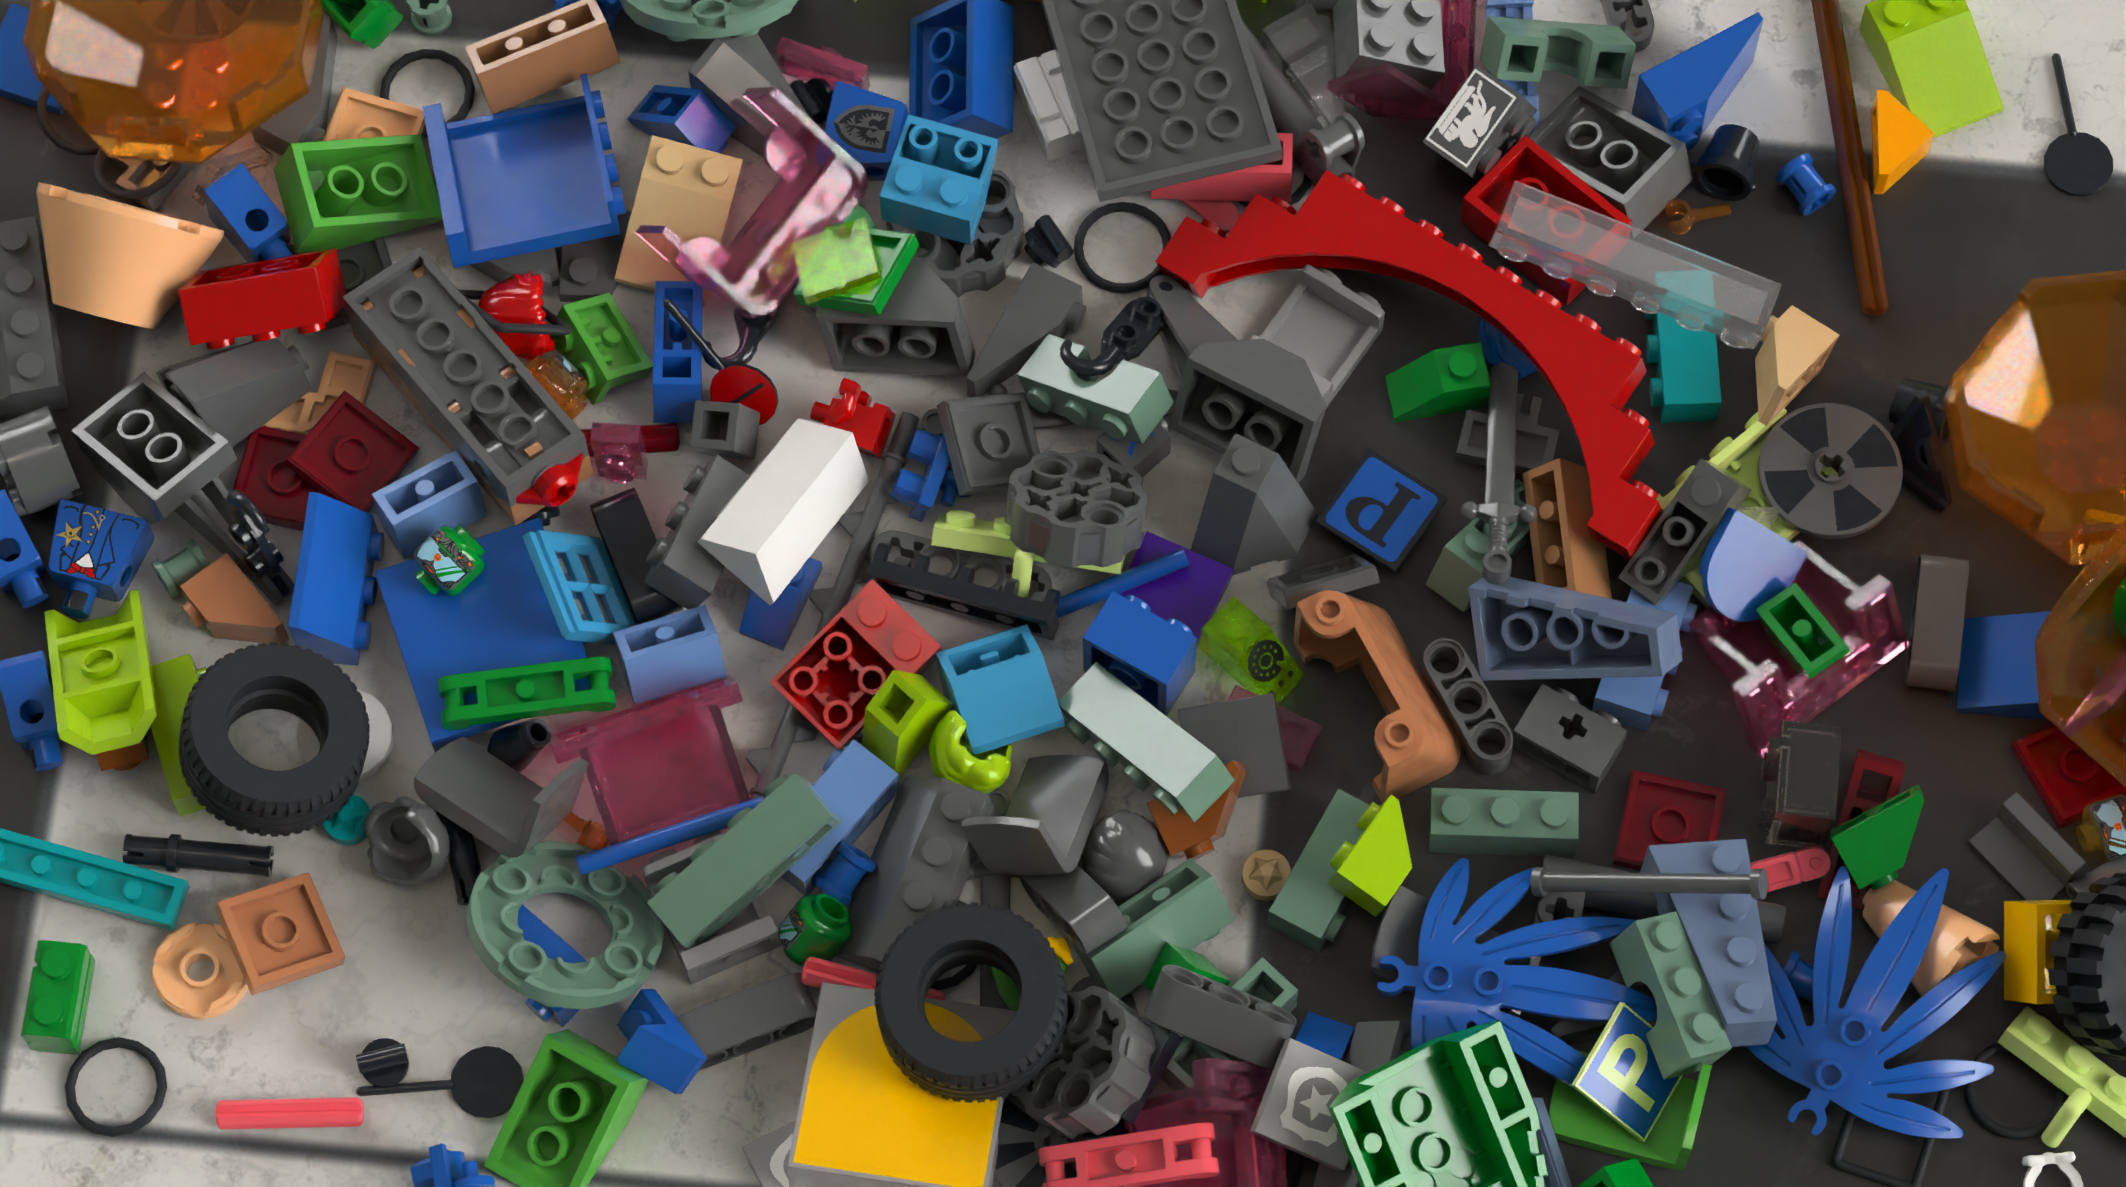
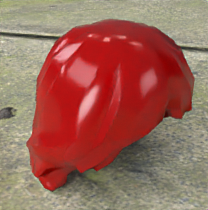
[478,271,555,362]

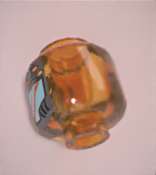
[525,355,589,420]

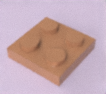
[215,872,345,995]

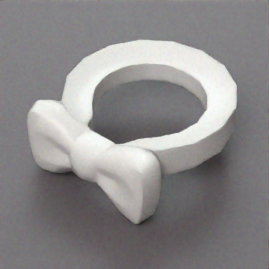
[2022,1151,2084,1187]

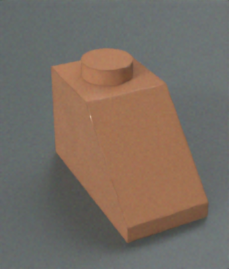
[180,553,289,645]

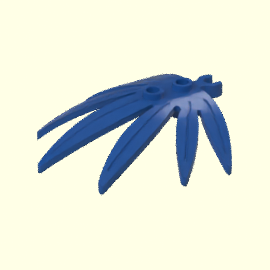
[1377,858,1657,1086]
[1745,866,2006,1139]

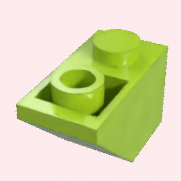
[862,670,954,779]
[1327,795,1413,917]

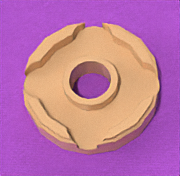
[152,922,248,1020]

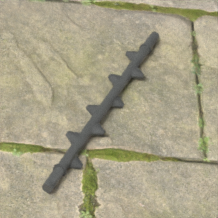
[745,412,920,800]

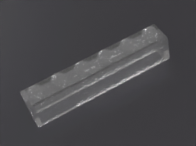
[1489,181,1782,349]

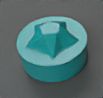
[323,795,370,845]

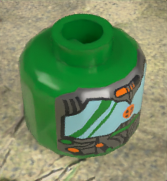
[414,524,486,596]
[778,894,852,966]

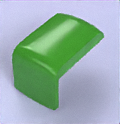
[1549,1050,1712,1170]

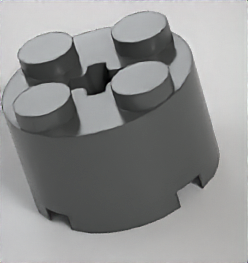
[0,406,83,517]

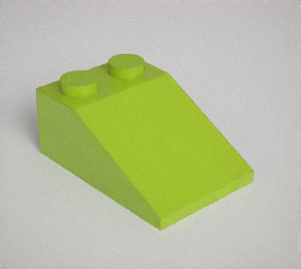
[1859,0,2004,138]

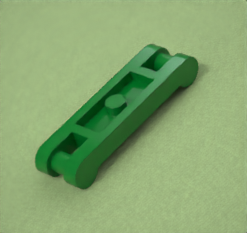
[438,656,616,731]

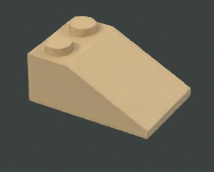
[614,135,743,306]

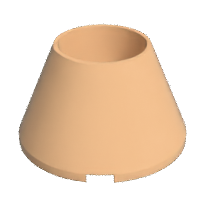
[36,182,224,329]

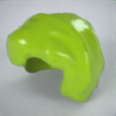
[929,710,1013,794]

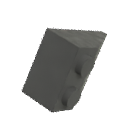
[1528,86,1693,240]

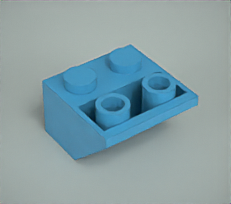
[879,114,999,245]
[936,624,1065,756]

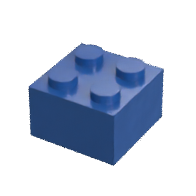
[1083,591,1197,716]

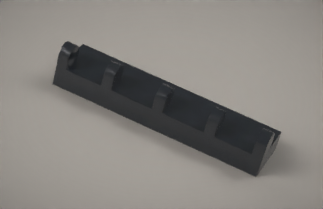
[866,543,1060,641]

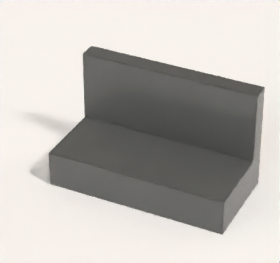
[1968,792,2086,901]

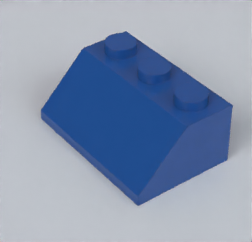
[909,0,1014,139]
[288,492,385,666]

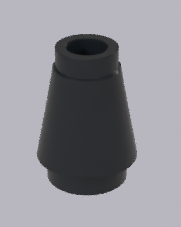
[487,718,551,772]

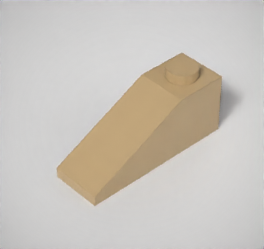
[1755,305,1840,426]

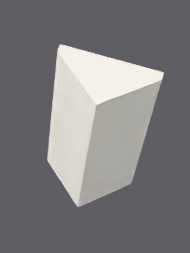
[698,418,869,605]

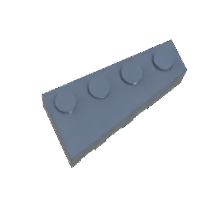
[1468,577,1683,681]
[1640,839,1777,1047]

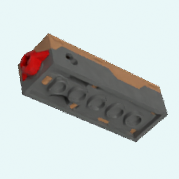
[342,246,593,526]

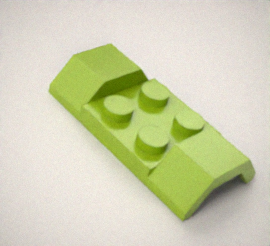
[44,589,157,755]

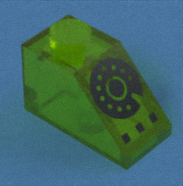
[1200,596,1304,704]

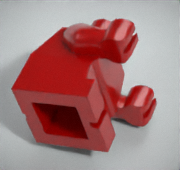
[810,378,896,459]

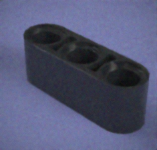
[589,487,683,625]

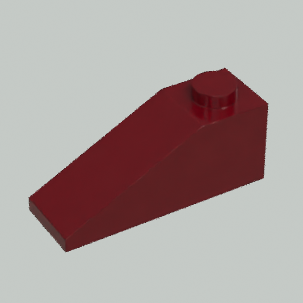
[1817,749,1905,910]

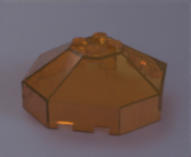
[23,0,324,164]
[1943,270,2126,567]

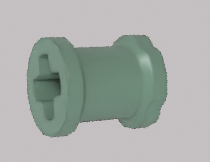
[406,0,452,36]
[151,538,210,600]

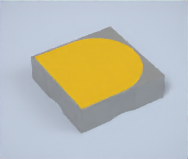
[787,982,1017,1187]

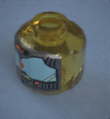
[2076,793,2126,863]

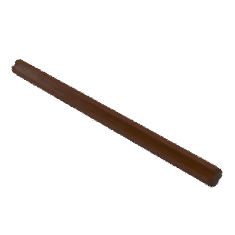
[1811,0,1889,316]

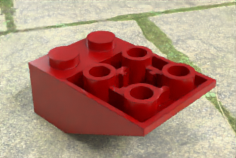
[770,579,943,750]

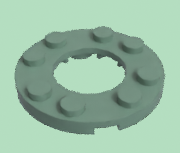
[620,0,798,42]
[466,841,664,1009]

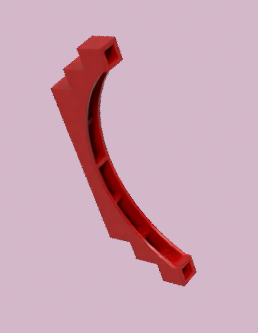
[1155,170,1663,561]

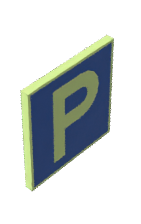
[1571,1002,1683,1142]

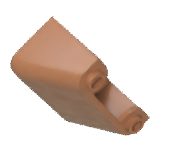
[1293,590,1461,804]

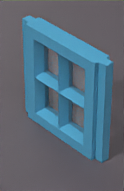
[522,530,637,645]

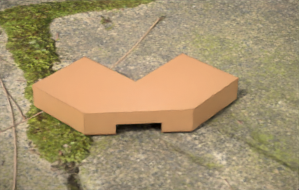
[262,351,377,435]

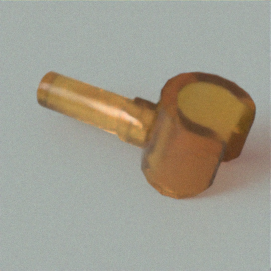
[1665,199,1731,235]
[564,811,609,851]

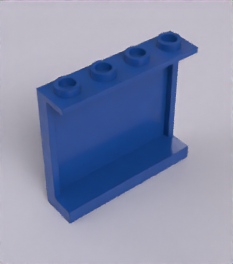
[422,73,626,268]
[375,517,590,752]

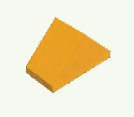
[1871,90,1934,194]

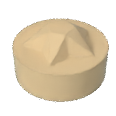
[1242,850,1291,901]

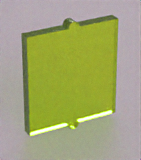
[792,216,881,305]

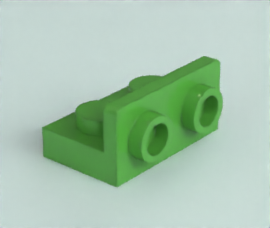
[550,292,653,405]

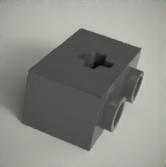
[1512,684,1627,794]

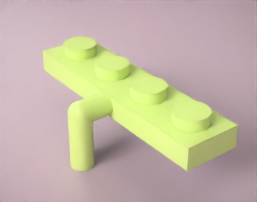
[931,510,1126,598]
[1998,1006,2126,1148]

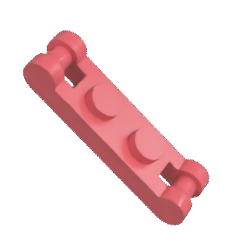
[1038,1122,1219,1187]

